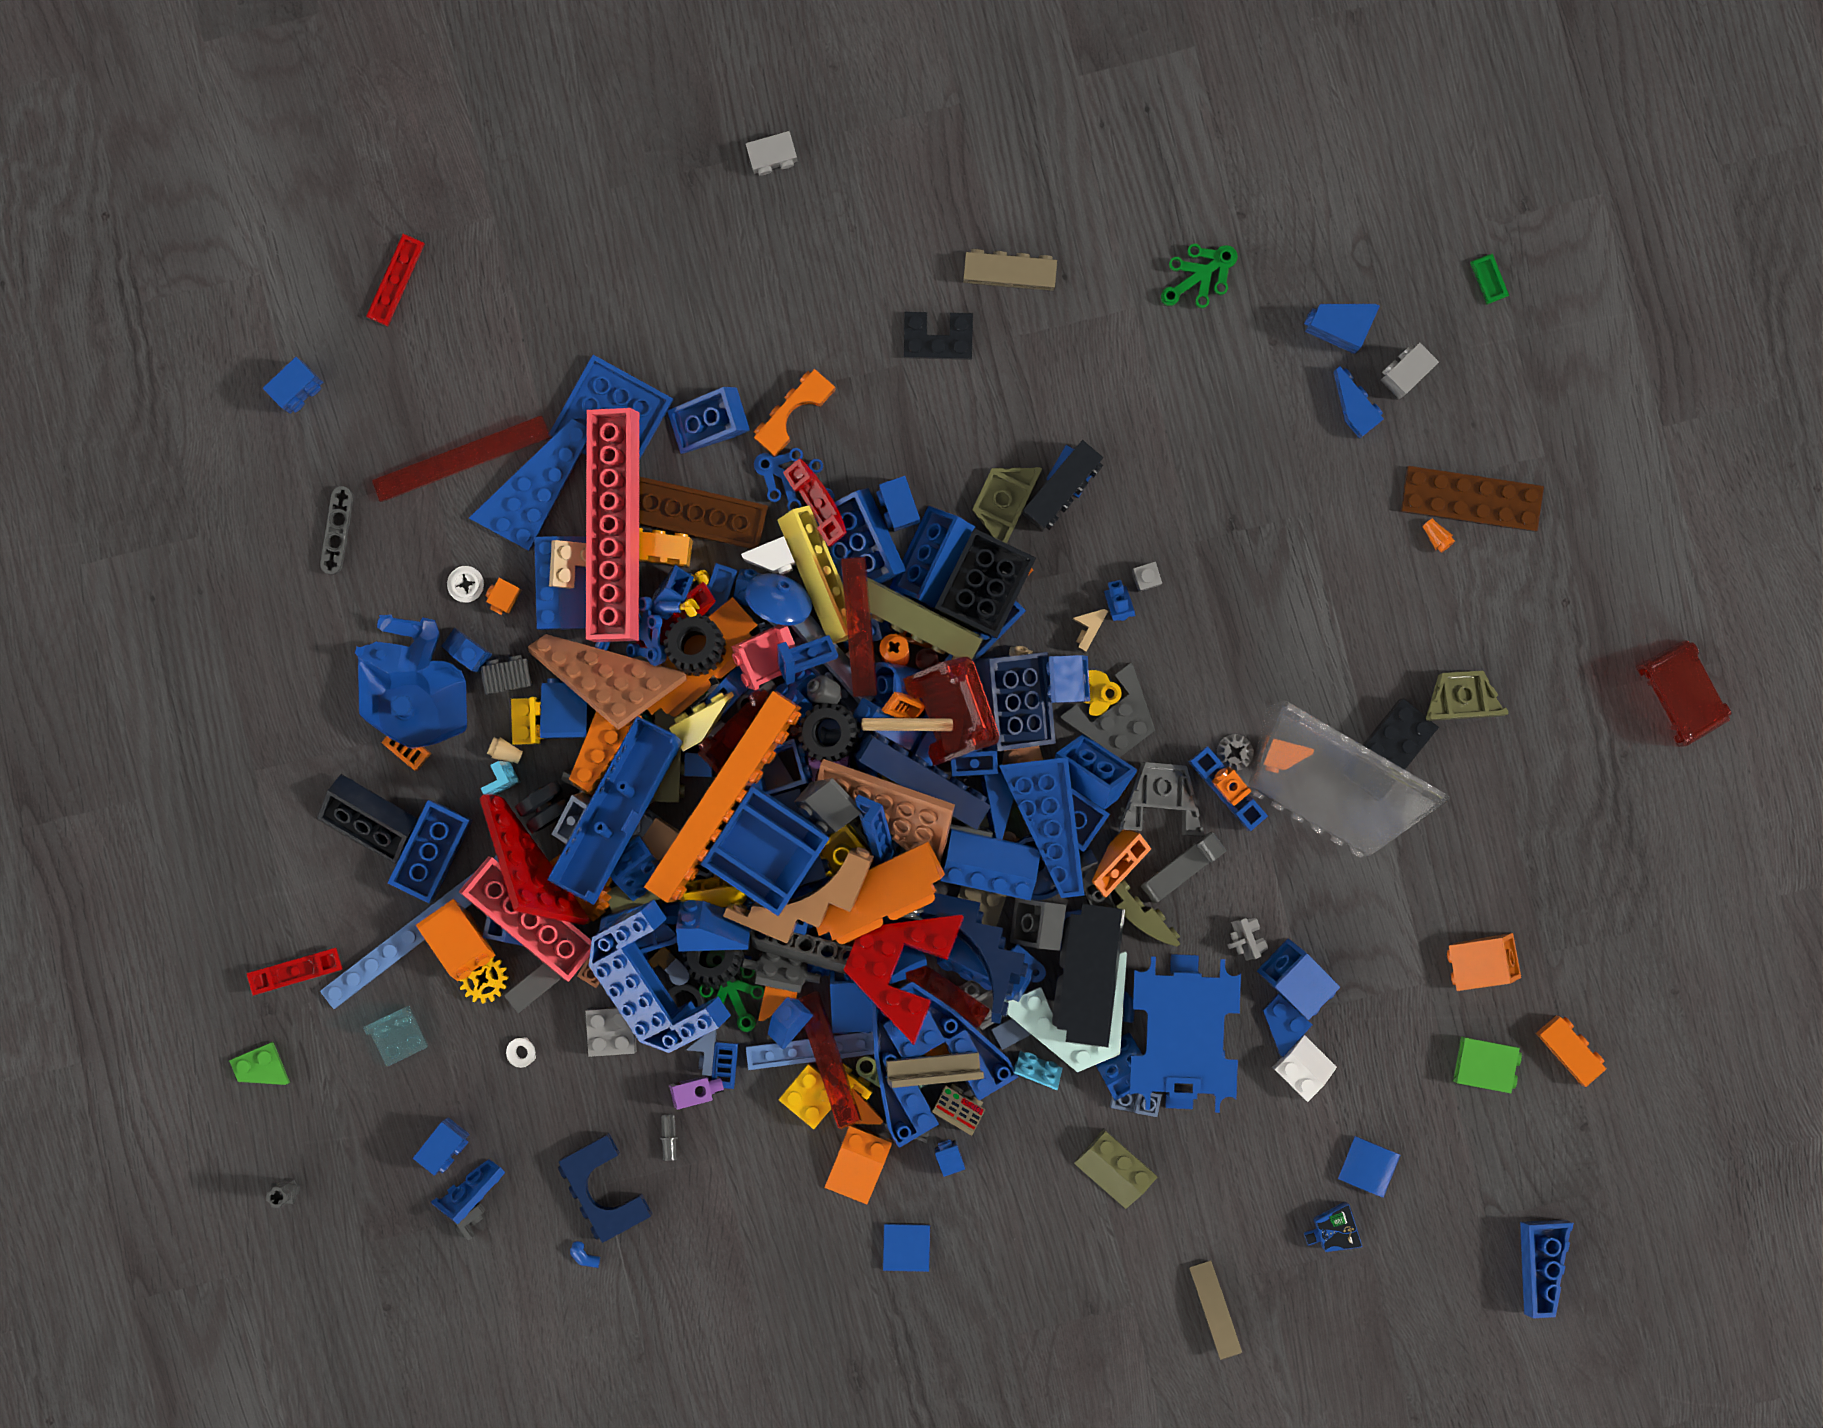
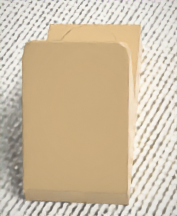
[1072,609,1108,652]

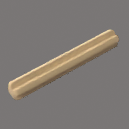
[861,718,953,731]

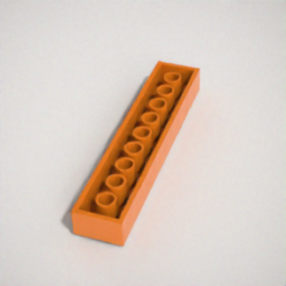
[644,691,802,903]

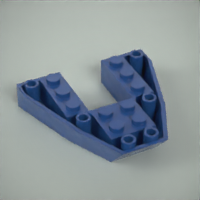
[872,982,1018,1148]

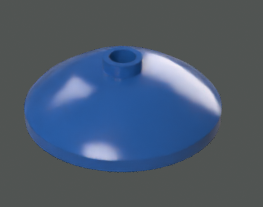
[745,573,812,625]

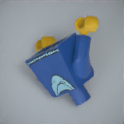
[651,565,710,620]

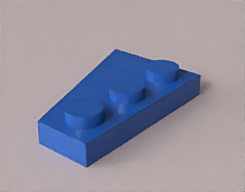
[431,1159,505,1224]

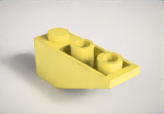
[669,691,734,751]

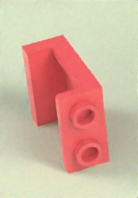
[732,624,796,690]

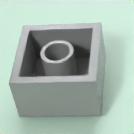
[1380,343,1439,399]
[586,1007,637,1057]

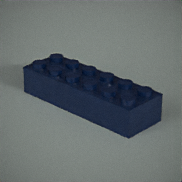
[851,731,991,830]

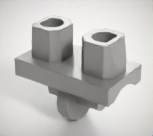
[1227,918,1268,961]

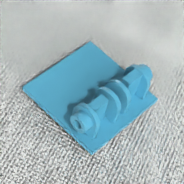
[1014,1051,1063,1090]

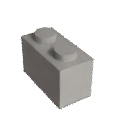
[745,131,798,175]

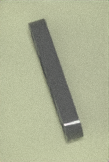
[320,486,354,575]

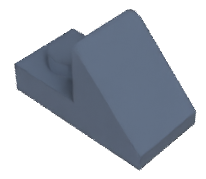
[686,1029,717,1076]

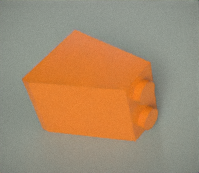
[416,899,496,981]
[1447,933,1521,991]

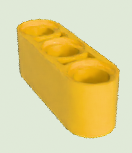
[680,877,747,908]

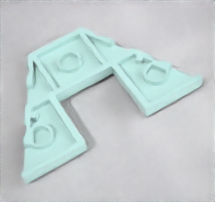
[1006,951,1127,1072]

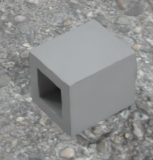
[1132,562,1162,592]

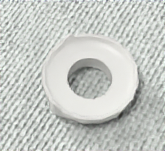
[506,1037,536,1068]

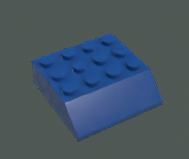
[701,786,830,916]

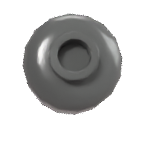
[807,675,841,705]

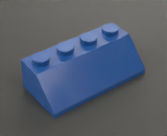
[890,506,975,608]
[941,829,1040,901]

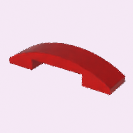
[783,459,847,547]
[635,582,716,648]
[246,948,343,996]

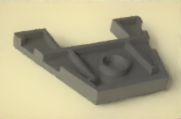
[1060,663,1155,758]
[1119,762,1204,836]

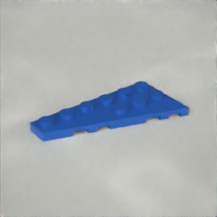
[469,419,587,551]
[999,757,1084,898]

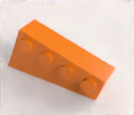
[569,711,643,797]

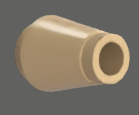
[487,737,523,764]

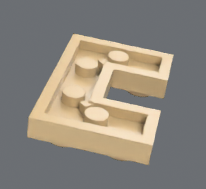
[549,540,586,589]

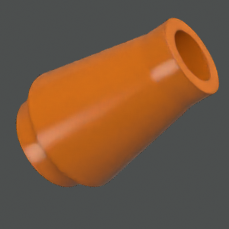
[1422,518,1455,553]

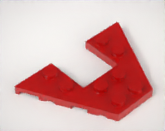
[844,915,964,1045]

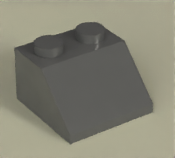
[794,778,862,834]

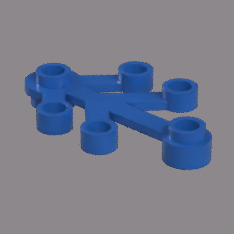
[754,448,835,511]
[626,597,667,666]

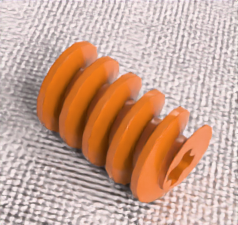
[880,634,910,666]

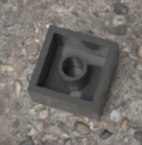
[1010,898,1066,951]

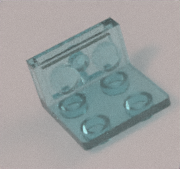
[363,1006,428,1066]

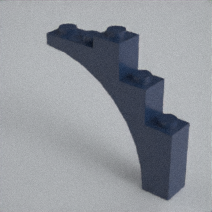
[921,893,1028,1024]

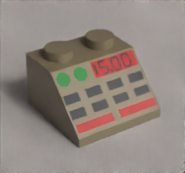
[932,1083,985,1136]

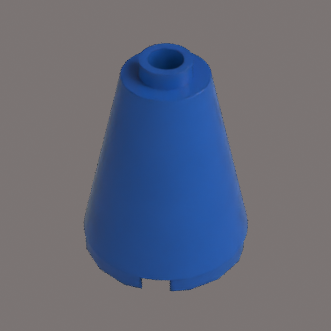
[868,662,933,708]

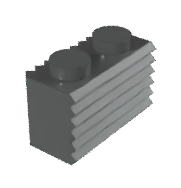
[480,655,533,695]

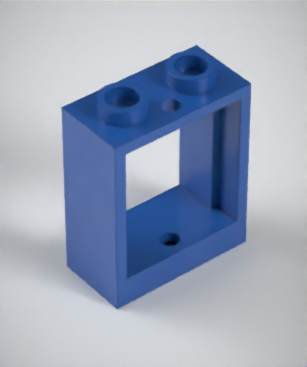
[751,739,813,796]

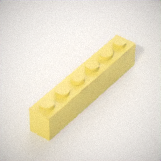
[777,505,862,644]

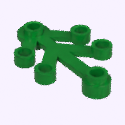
[1161,244,1238,309]
[699,950,765,1032]

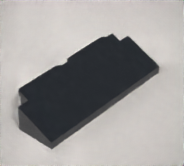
[1052,904,1125,1048]

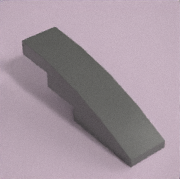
[504,963,562,1013]

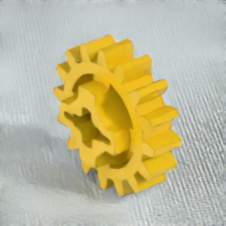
[459,957,509,1004]

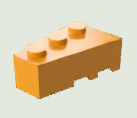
[639,528,693,568]

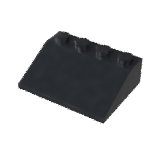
[934,528,1036,639]

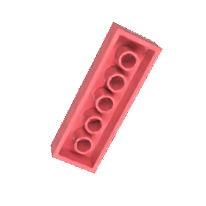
[459,856,592,982]

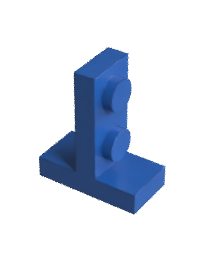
[777,635,838,685]

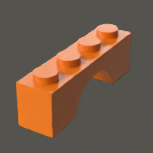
[754,369,836,457]

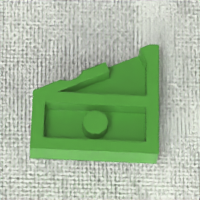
[229,1042,290,1085]

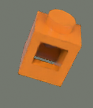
[1212,766,1251,806]

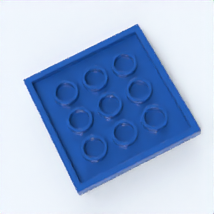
[549,355,673,461]

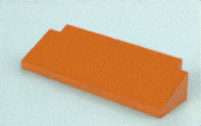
[647,597,757,717]
[816,841,945,944]

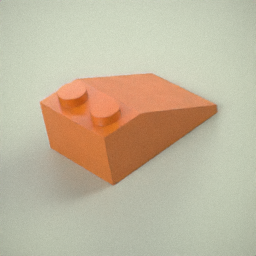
[825,1124,893,1204]

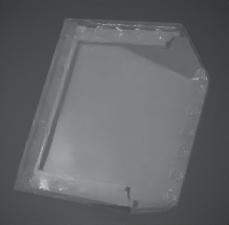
[1248,700,1450,858]

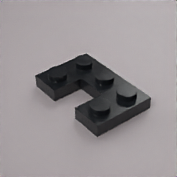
[904,312,973,360]

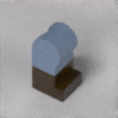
[648,946,690,985]

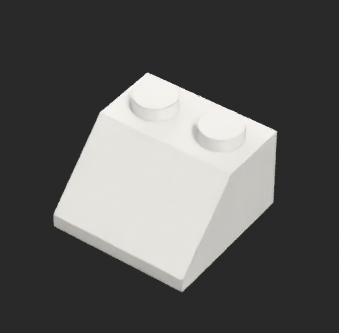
[741,536,796,575]
[1272,1035,1337,1102]

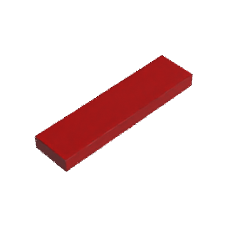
[366,234,425,327]

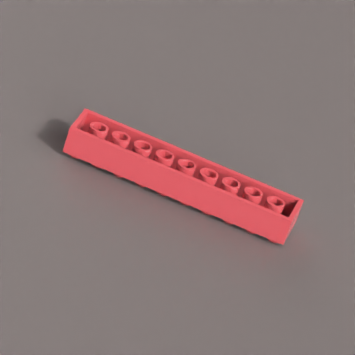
[586,408,639,642]

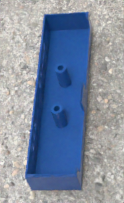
[547,716,683,905]

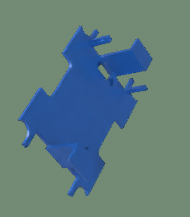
[1130,954,1241,1113]

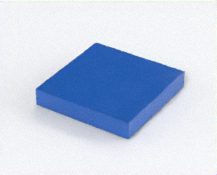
[883,1223,930,1272]

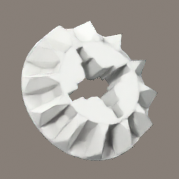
[447,566,484,602]

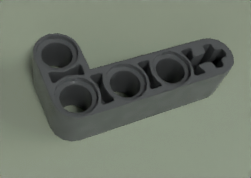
[1140,832,1227,904]

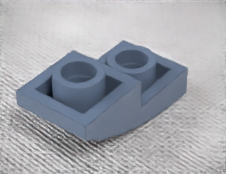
[1110,1092,1162,1117]

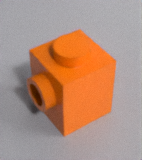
[486,578,522,615]

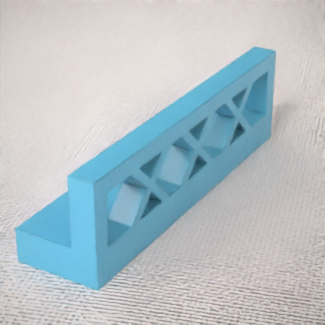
[481,761,520,795]

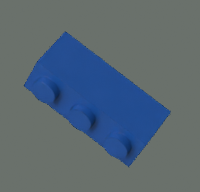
[1055,734,1137,810]

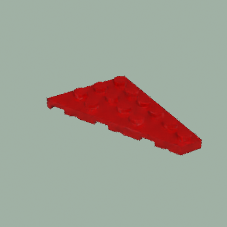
[480,794,589,925]

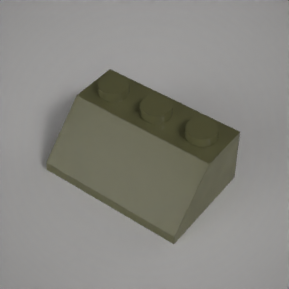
[1074,1129,1157,1209]

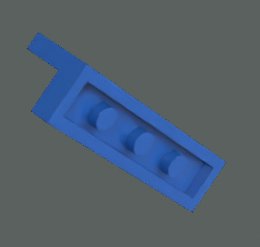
[855,794,895,866]

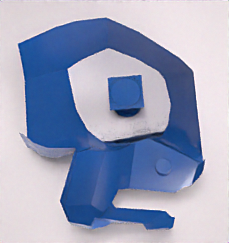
[355,615,467,749]

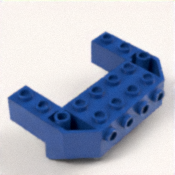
[589,900,731,1053]

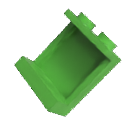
[1453,1036,1522,1093]

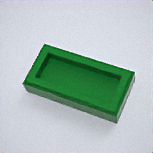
[1470,253,1509,305]

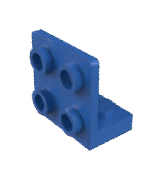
[610,836,660,901]
[1096,1033,1142,1101]

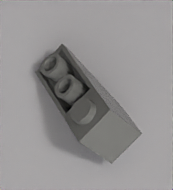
[1080,849,1116,908]

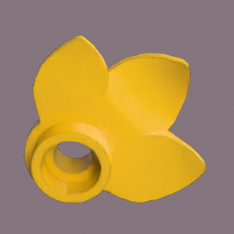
[1084,670,1121,716]

